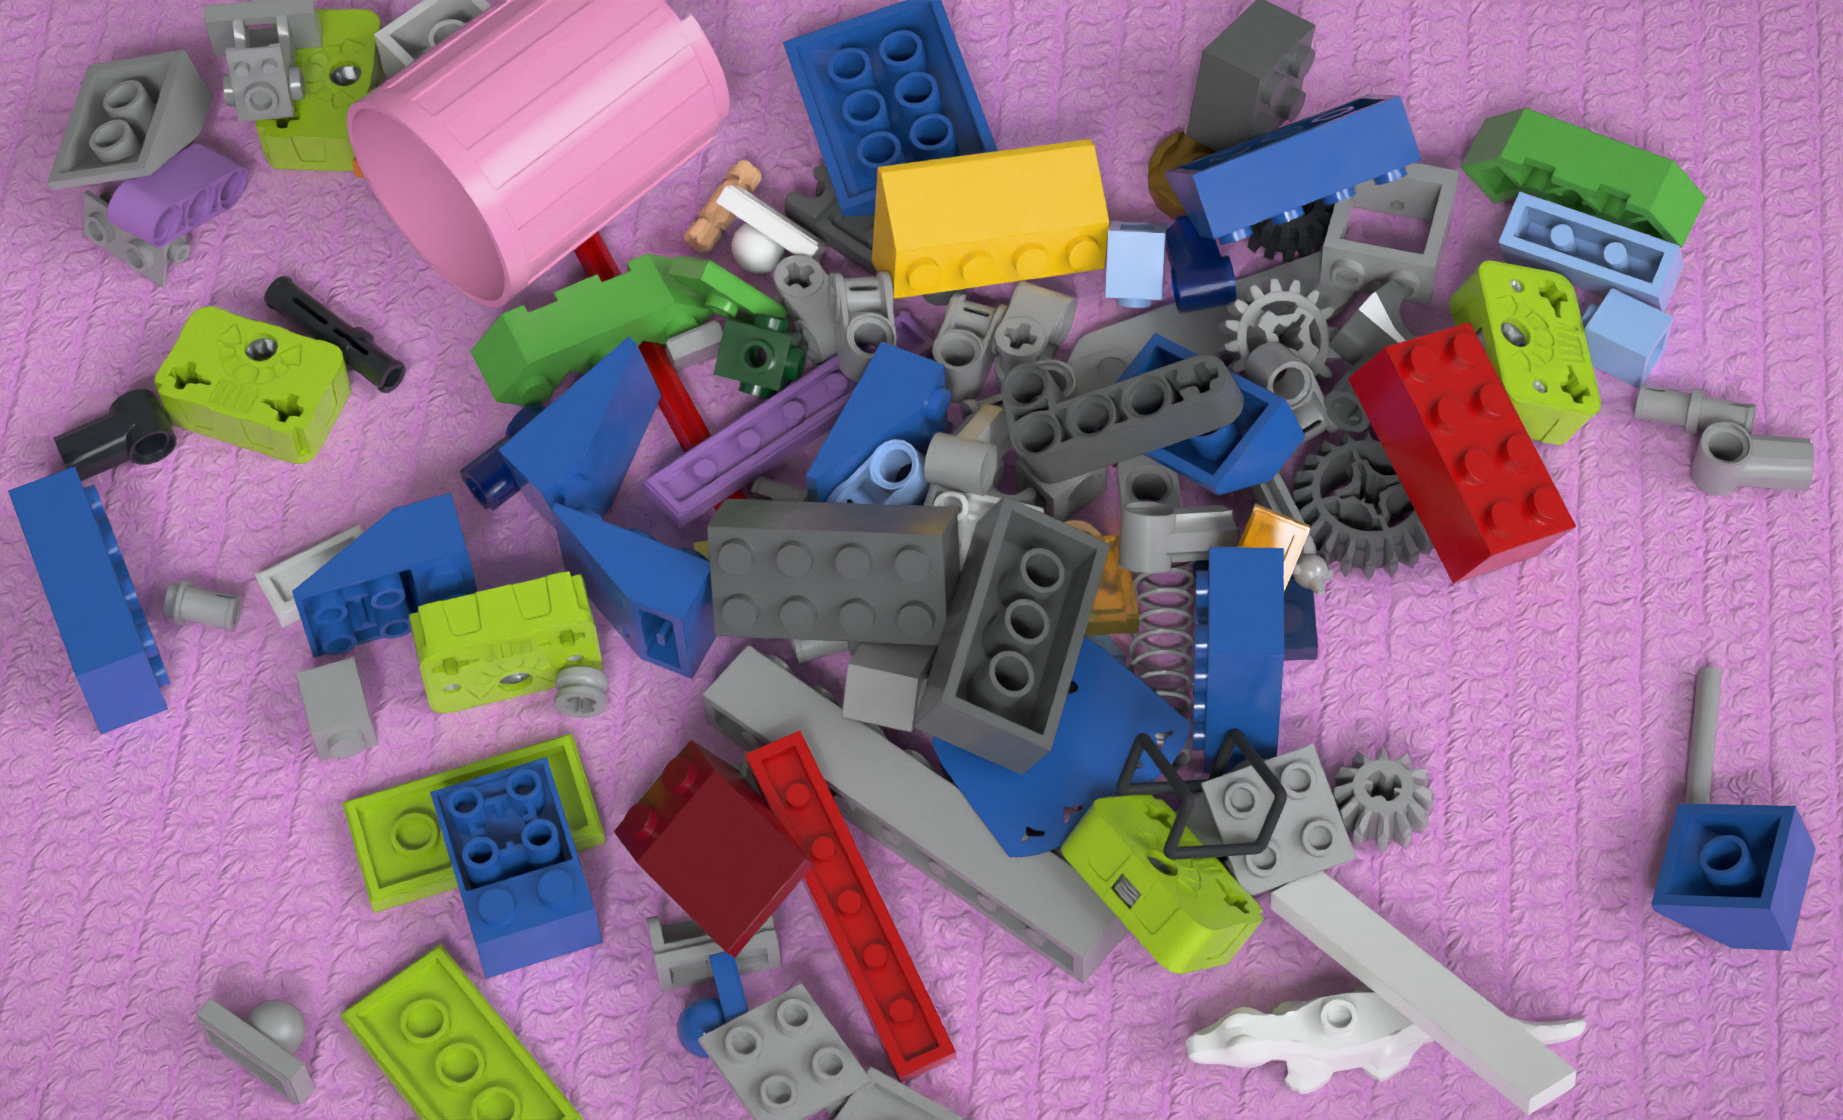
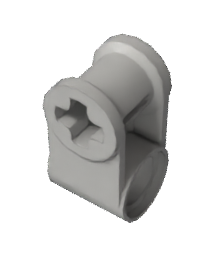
[773,255,837,365]
[828,270,897,382]
[994,281,1077,384]
[932,292,1008,403]
[1245,342,1339,458]

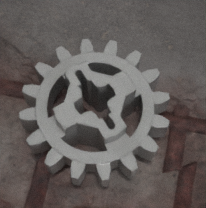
[1217,278,1341,383]

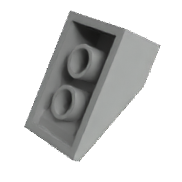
[47,50,213,190]

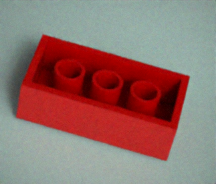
[1348,322,1576,584]

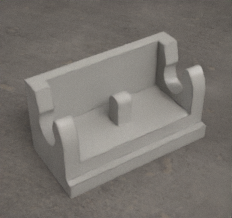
[647,915,782,992]

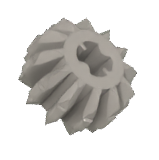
[1332,746,1434,854]

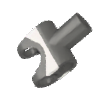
[1324,279,1417,433]

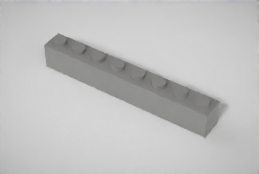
[702,645,1128,984]

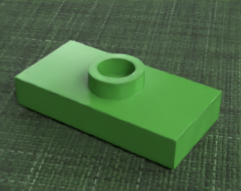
[667,255,788,321]

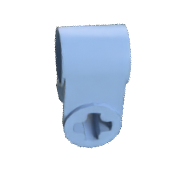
[826,439,931,506]

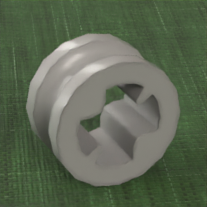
[554,666,608,718]

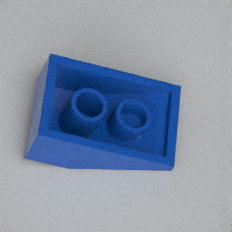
[498,337,661,529]
[805,341,953,503]

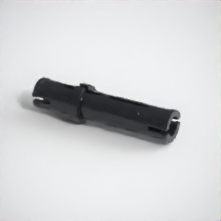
[264,276,406,393]

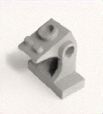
[205,0,323,122]

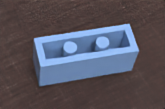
[1498,191,1684,313]

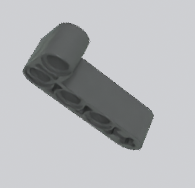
[1001,354,1244,484]

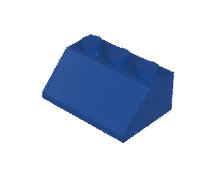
[1097,333,1306,495]

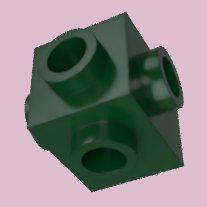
[713,313,807,398]

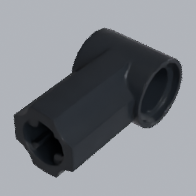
[53,389,177,481]

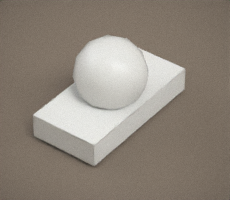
[716,185,828,274]

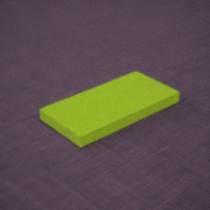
[342,733,606,913]
[340,944,583,1120]

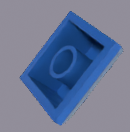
[1651,803,1816,951]

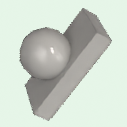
[197,998,315,1106]

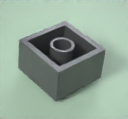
[1186,0,1316,151]

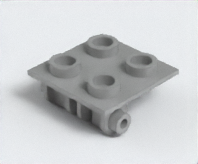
[1201,744,1356,896]
[698,983,871,1120]

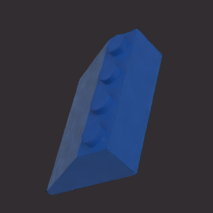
[783,0,998,217]

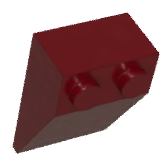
[613,740,814,958]

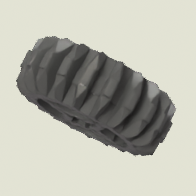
[1291,428,1434,581]

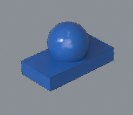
[677,952,749,1058]

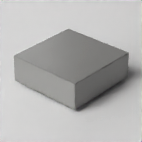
[665,320,723,372]

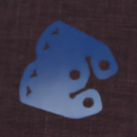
[933,637,1190,858]

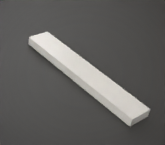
[1271,871,1577,1115]

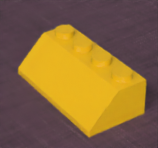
[872,139,1109,299]

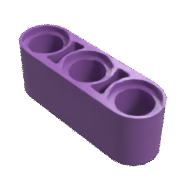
[107,142,249,248]

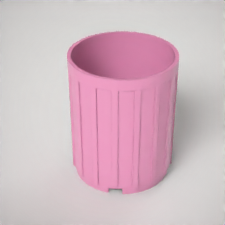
[346,0,730,307]

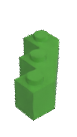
[1460,108,1707,248]
[470,253,713,408]

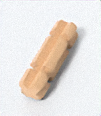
[684,160,762,255]

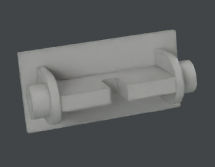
[83,190,190,287]

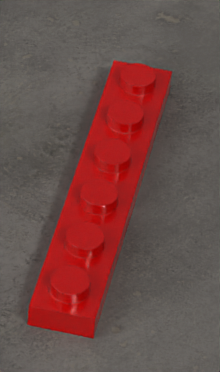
[745,730,956,1083]

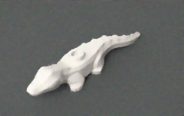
[1185,986,1586,1094]

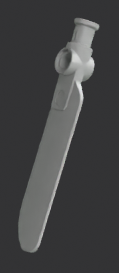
[961,250,1360,420]

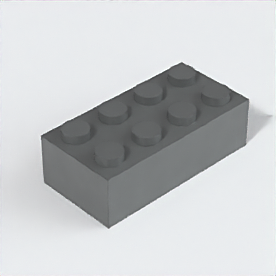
[914,496,1111,775]
[707,499,960,645]

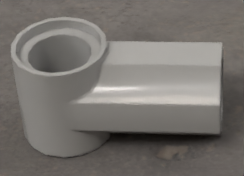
[924,404,1012,496]
[1691,421,1814,496]
[1118,501,1238,573]

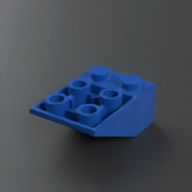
[292,493,478,657]
[552,503,716,679]
[430,757,603,979]

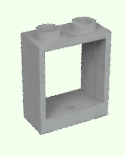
[1319,163,1460,305]

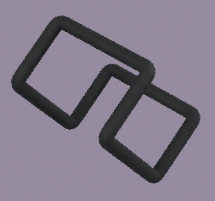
[1117,729,1287,860]

